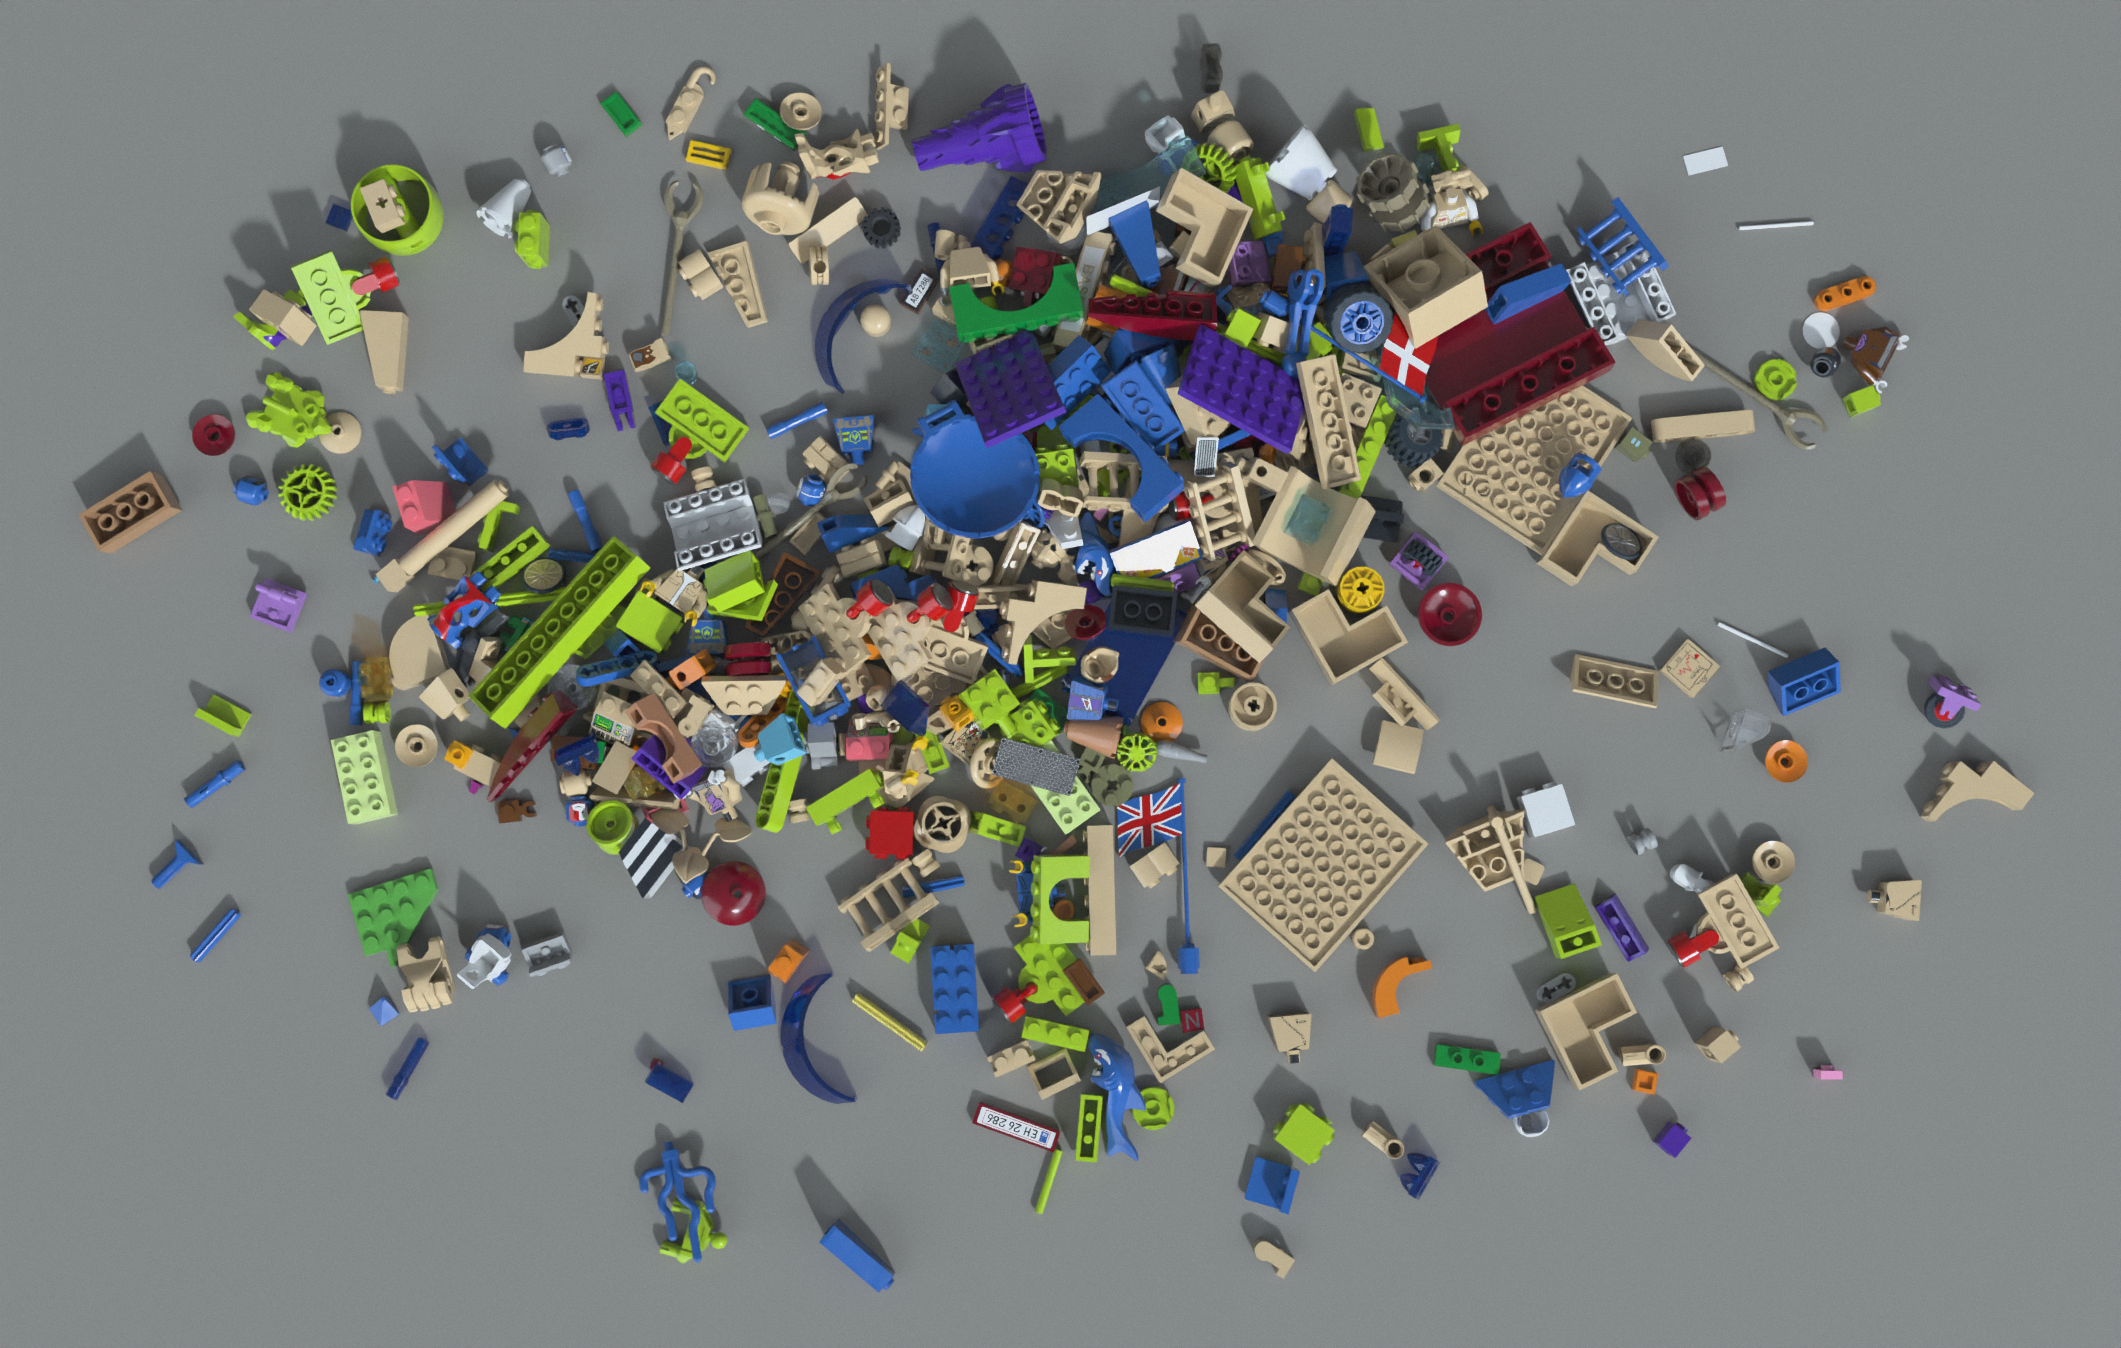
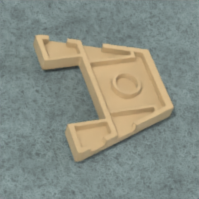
[1031,571,1079,649]

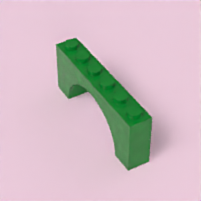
[949,263,1084,343]

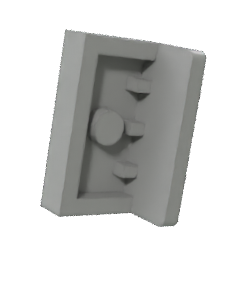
[521,932,573,977]

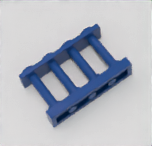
[1577,197,1669,297]

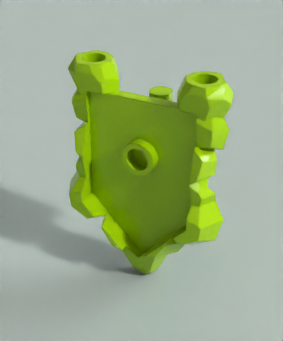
[246,372,332,448]

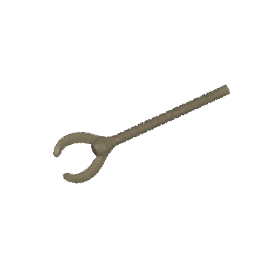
[661,180,704,336]
[1691,347,1827,450]
[754,463,867,560]

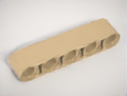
[1651,410,1755,443]

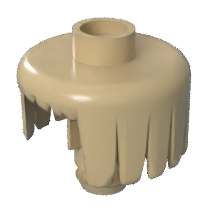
[741,162,819,235]

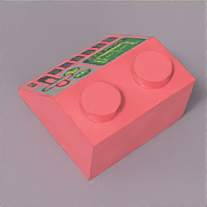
[846,719,893,762]

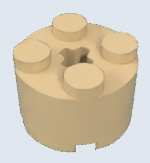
[959,545,994,586]

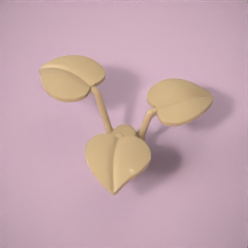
[651,809,752,884]

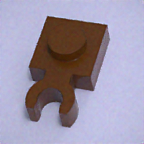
[497,800,537,824]

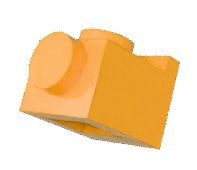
[940,695,973,733]

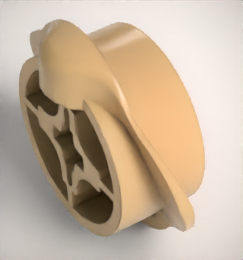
[914,796,971,853]

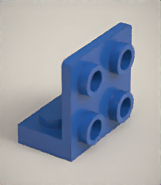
[432,437,489,486]
[353,509,392,557]
[1245,1157,1300,1215]

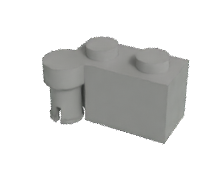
[804,722,838,770]

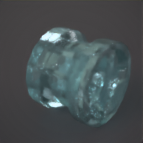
[675,361,698,385]

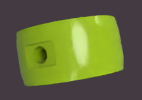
[351,165,444,256]

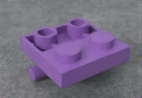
[1226,241,1271,289]
[250,578,308,633]

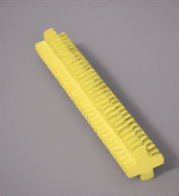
[852,993,928,1051]

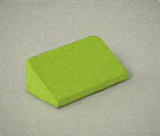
[1354,108,1384,153]

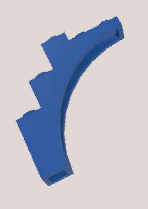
[849,564,974,639]

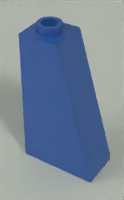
[1109,200,1161,288]
[1485,263,1572,324]
[819,1218,895,1293]

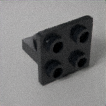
[1361,495,1404,543]

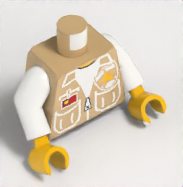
[1420,188,1483,236]

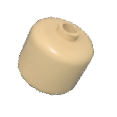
[1207,120,1254,165]
[1306,180,1352,227]

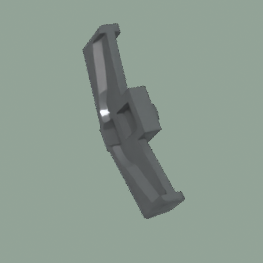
[455,608,511,689]

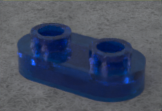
[546,418,590,440]

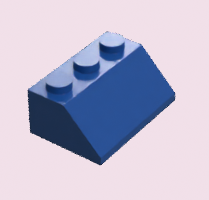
[1768,647,1841,716]

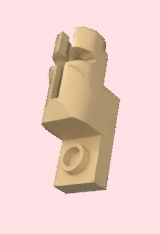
[468,637,503,704]

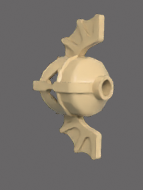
[1030,528,1076,585]

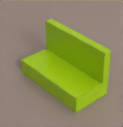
[194,694,252,737]

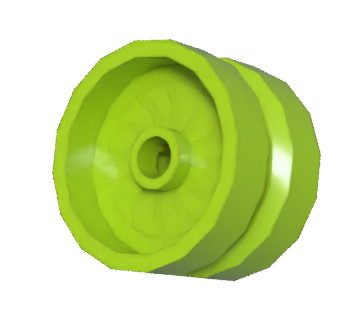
[586,800,640,855]

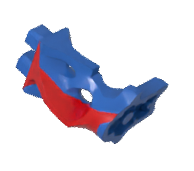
[427,571,502,649]

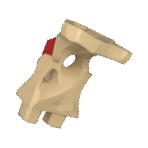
[795,129,879,180]

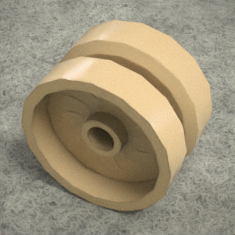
[1228,683,1277,731]

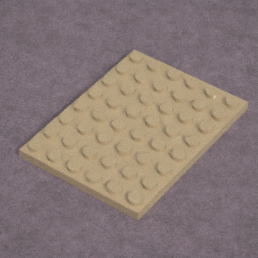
[1436,385,1632,556]
[1218,758,1428,972]

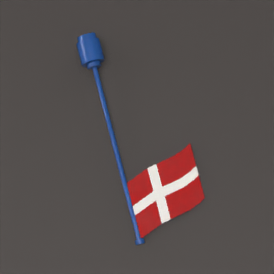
[1258,289,1438,404]

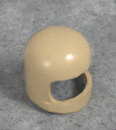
[860,304,891,337]

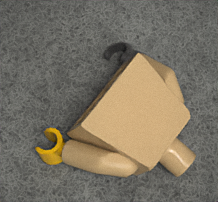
[939,241,1004,306]

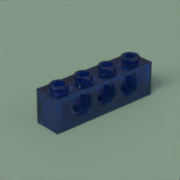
[971,175,1028,261]
[1322,204,1353,256]

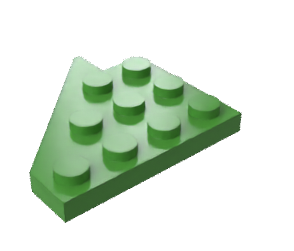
[348,869,439,967]

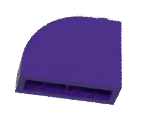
[631,735,715,800]

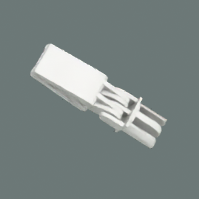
[1669,864,1715,893]

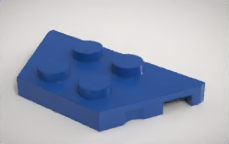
[1474,1059,1555,1119]

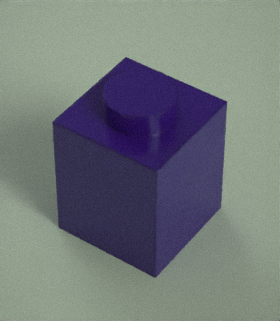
[1653,1121,1691,1158]

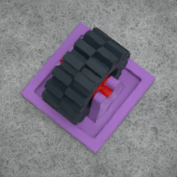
[1389,531,1449,591]

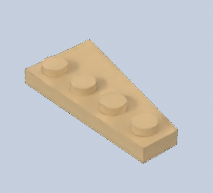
[1303,222,1326,290]
[708,241,768,328]

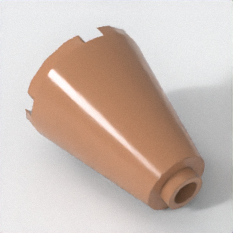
[1063,716,1123,759]

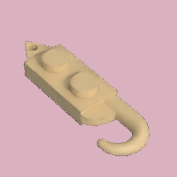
[665,66,716,140]

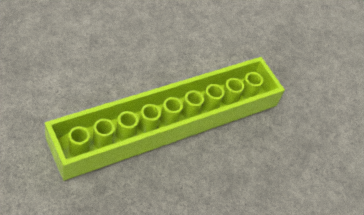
[468,535,650,729]

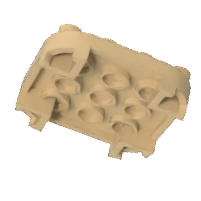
[890,665,988,735]

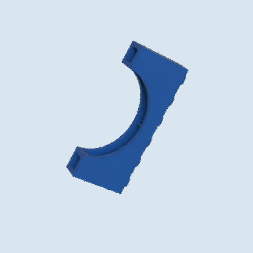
[1059,394,1184,523]

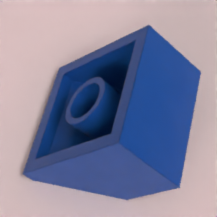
[728,975,777,1031]

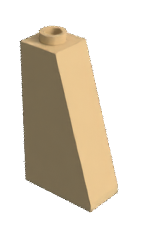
[360,310,409,394]

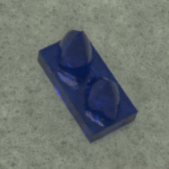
[554,733,600,776]
[1400,1153,1441,1200]

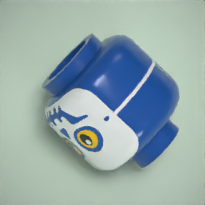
[796,474,826,507]

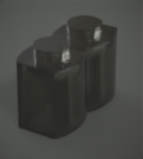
[1199,43,1223,93]

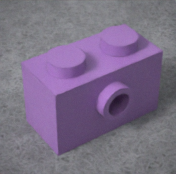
[1152,562,1201,594]

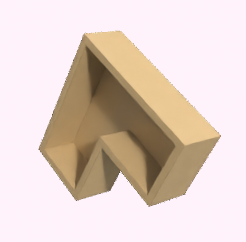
[1156,168,1253,288]
[1536,491,1659,587]
[1195,550,1290,663]
[1289,589,1408,686]
[1535,972,1637,1091]

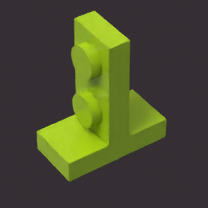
[1416,124,1461,172]
[478,501,521,552]
[1023,635,1076,683]
[968,811,1026,847]
[1740,872,1783,917]
[890,918,930,964]

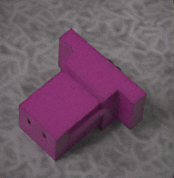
[469,779,484,794]

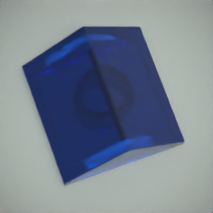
[880,680,929,736]

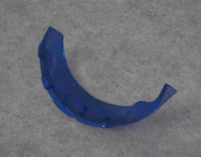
[815,279,913,395]
[781,972,858,1104]

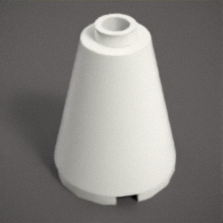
[476,179,531,238]

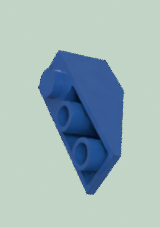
[817,515,888,553]

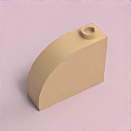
[1626,319,1705,381]
[389,615,450,691]

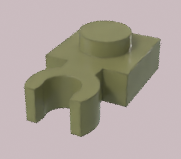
[1076,747,1105,784]

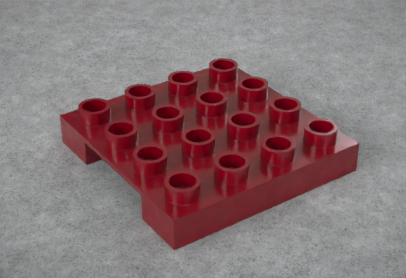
[1383,222,1616,446]

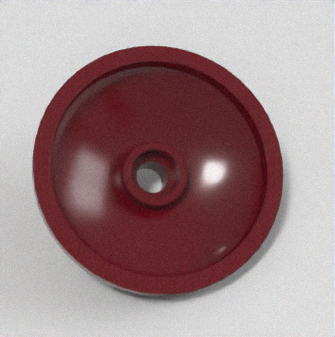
[1418,583,1482,647]
[701,861,766,926]

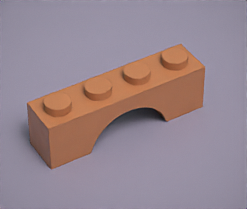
[625,693,702,784]

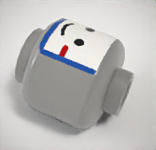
[541,144,573,177]

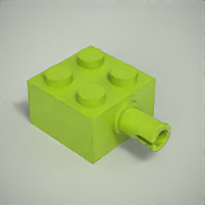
[958,669,1020,739]

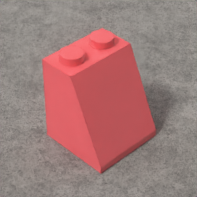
[392,480,456,535]

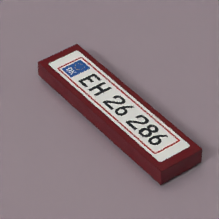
[972,1102,1061,1152]

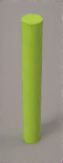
[1035,1148,1063,1214]

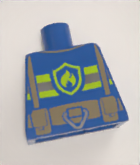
[833,415,875,466]
[687,608,729,656]

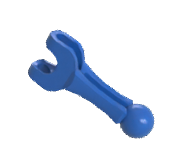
[1281,269,1324,378]

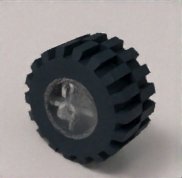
[1384,409,1443,468]

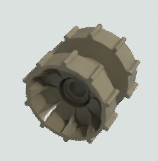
[1355,152,1431,233]

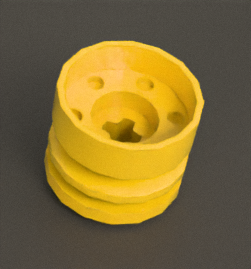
[1335,567,1385,615]

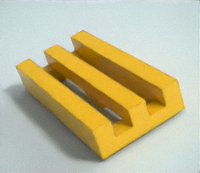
[686,140,732,170]

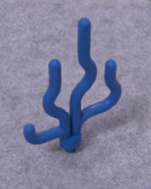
[639,1141,716,1263]

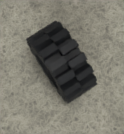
[862,207,901,249]

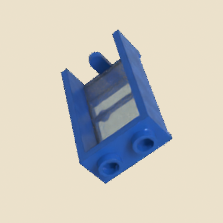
[776,635,851,727]

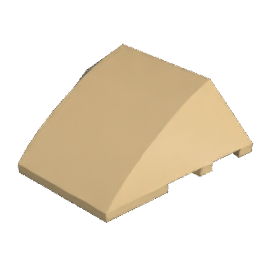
[1016,170,1101,244]
[1444,810,1524,892]

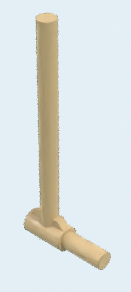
[1487,805,1537,914]

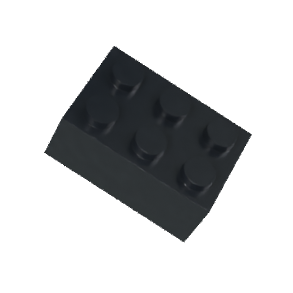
[1108,585,1178,638]

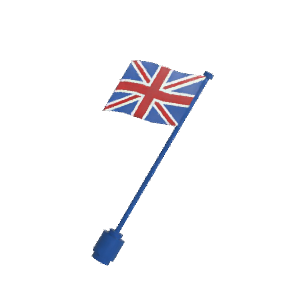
[1117,778,1200,974]

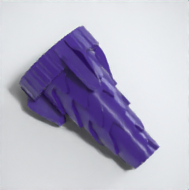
[911,82,1047,172]

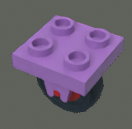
[1924,674,1981,729]

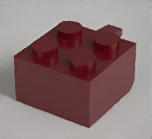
[1008,246,1063,308]

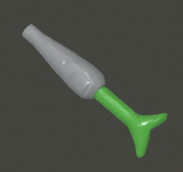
[1121,724,1208,763]

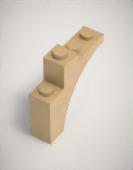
[523,292,609,377]
[1000,579,1087,665]
[1920,761,2034,822]

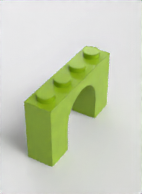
[1030,854,1090,944]

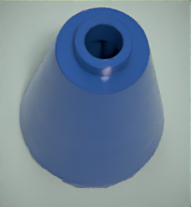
[1137,344,1181,406]

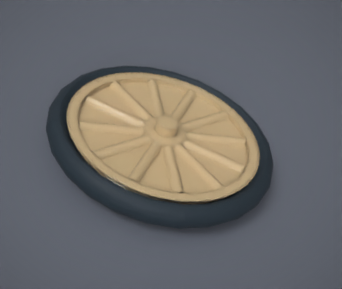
[521,557,566,594]

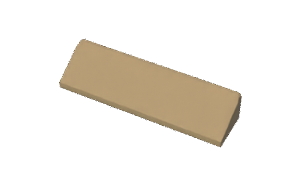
[788,197,868,265]
[988,520,1041,585]
[974,583,1032,609]
[590,787,680,810]

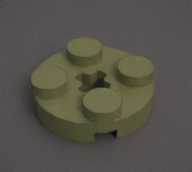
[1091,764,1134,807]

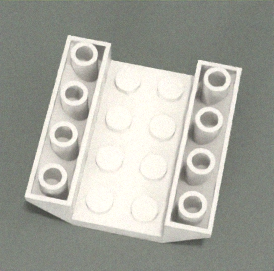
[1566,240,1676,345]
[663,478,762,571]

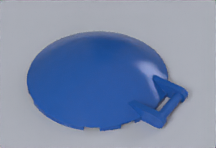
[910,400,1040,538]

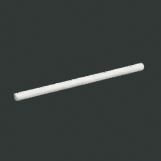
[1738,221,1814,230]
[1717,622,1789,658]

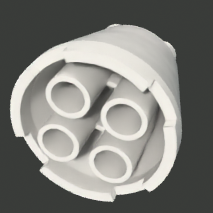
[1265,124,1338,201]

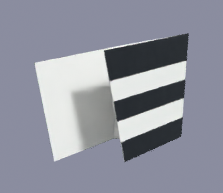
[618,818,690,899]

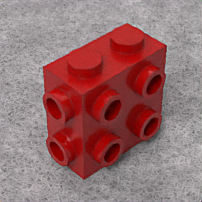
[865,807,915,859]

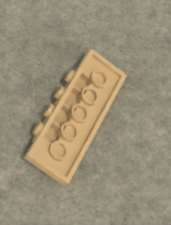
[1296,354,1361,489]

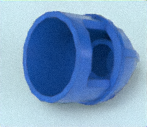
[1559,453,1602,498]

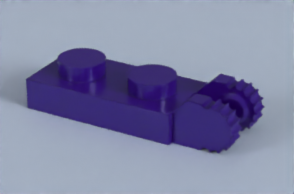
[604,370,636,432]

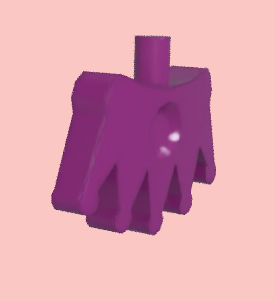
[1228,544,1249,561]

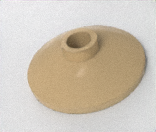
[780,93,822,130]
[319,412,362,454]
[395,724,438,767]
[1752,841,1795,884]

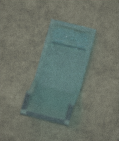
[1095,136,1206,211]
[1376,344,1455,430]

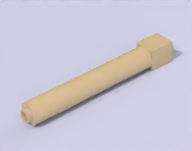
[375,479,509,592]

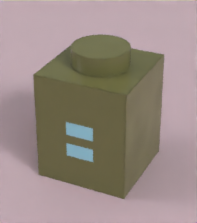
[1615,427,1653,462]

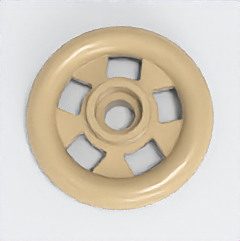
[970,738,1004,789]

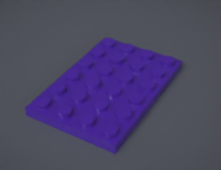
[1177,324,1304,454]
[955,330,1066,448]

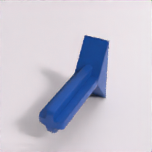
[151,840,204,889]

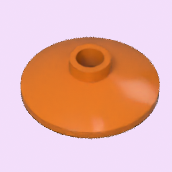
[1140,702,1183,742]
[1765,740,1808,783]

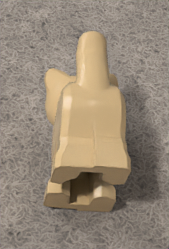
[1431,168,1474,193]

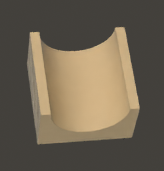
[1364,225,1488,349]
[1252,466,1376,587]

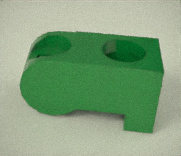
[1157,984,1180,1026]

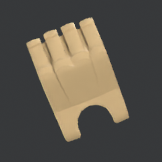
[397,935,455,1012]

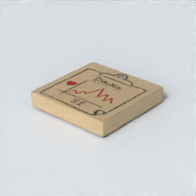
[1659,639,1720,698]

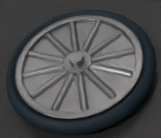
[1601,523,1642,560]

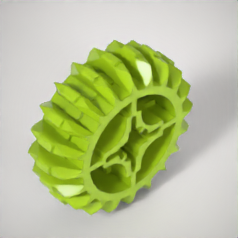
[1181,142,1237,194]
[278,464,338,521]

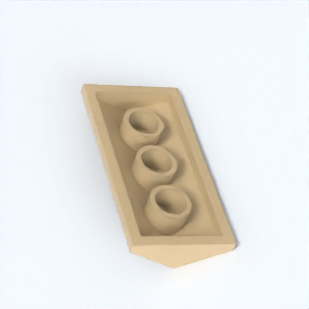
[1570,654,1658,708]

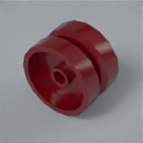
[1674,466,1726,520]
[723,642,773,676]

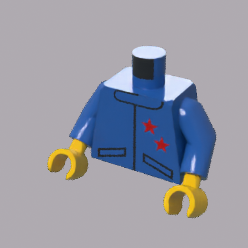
[1009,860,1066,927]

